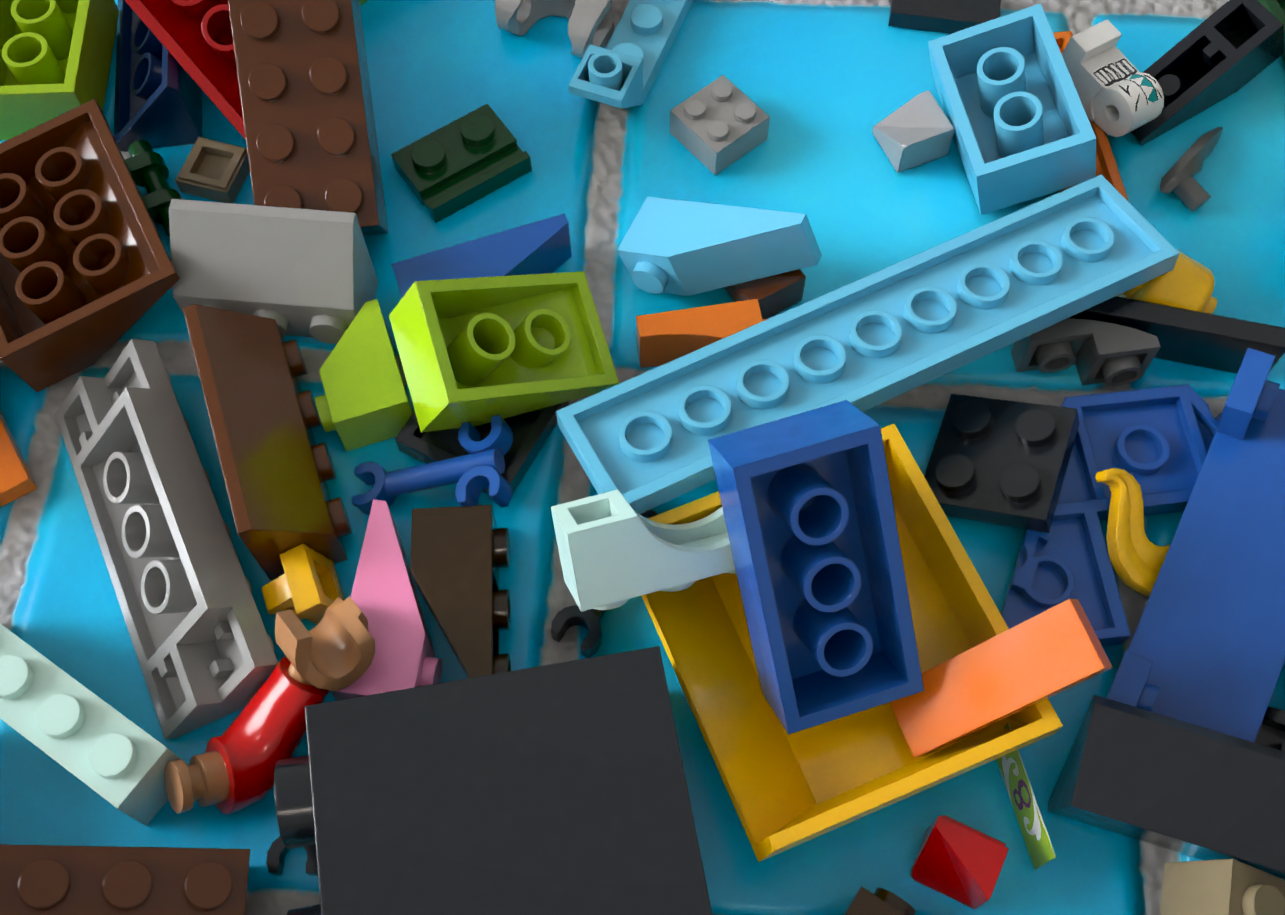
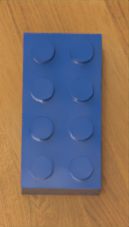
[708,400,924,734]

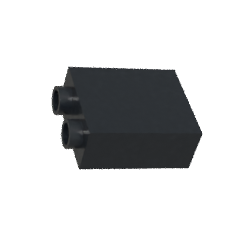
[274,646,712,915]

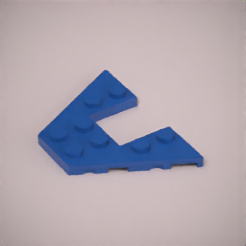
[1001,384,1219,646]

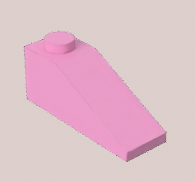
[330,499,442,701]

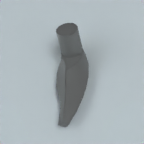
[1160,127,1223,213]

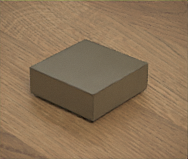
[175,137,250,203]

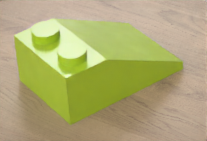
[389,271,619,433]

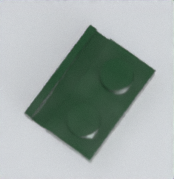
[391,104,532,223]

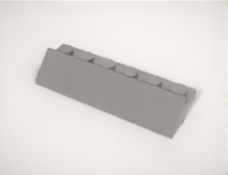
[55,339,278,740]

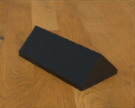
[1048,695,1285,880]

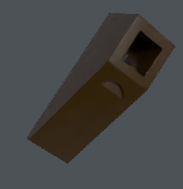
[411,505,511,678]

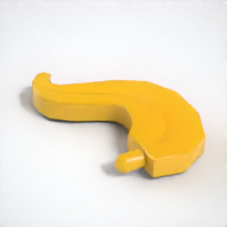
[1095,468,1170,597]

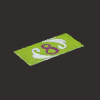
[996,722,1056,870]

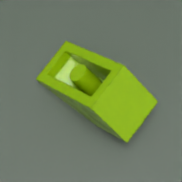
[315,299,413,452]

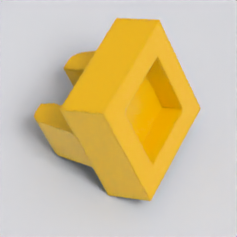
[261,544,345,625]

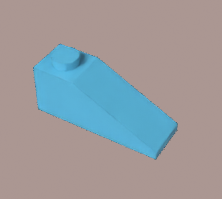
[617,196,822,296]

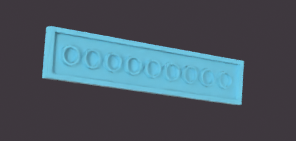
[556,174,1180,514]

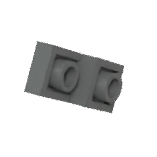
[1011,318,1161,387]

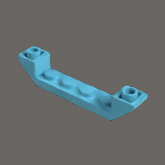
[568,0,694,109]

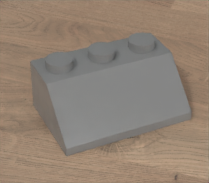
[169,199,378,344]

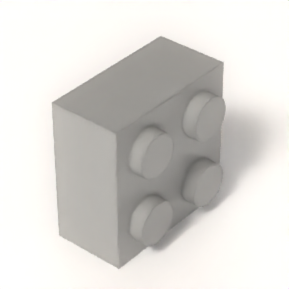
[670,75,770,175]

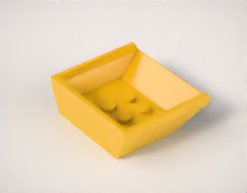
[641,423,1063,862]

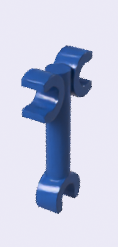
[351,415,513,515]

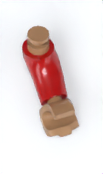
[164,596,375,815]

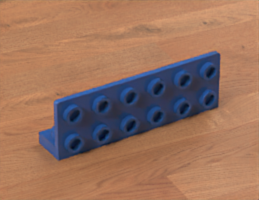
[1107,348,1285,742]

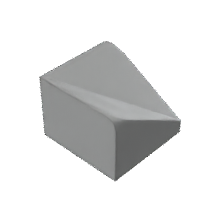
[872,90,955,173]

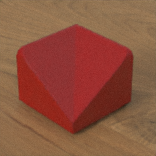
[910,815,1009,910]

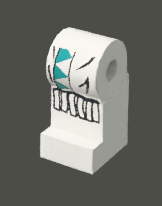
[1062,19,1164,137]

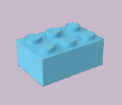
[928,3,1097,215]

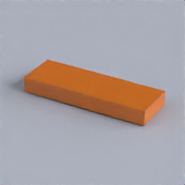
[889,599,1113,758]

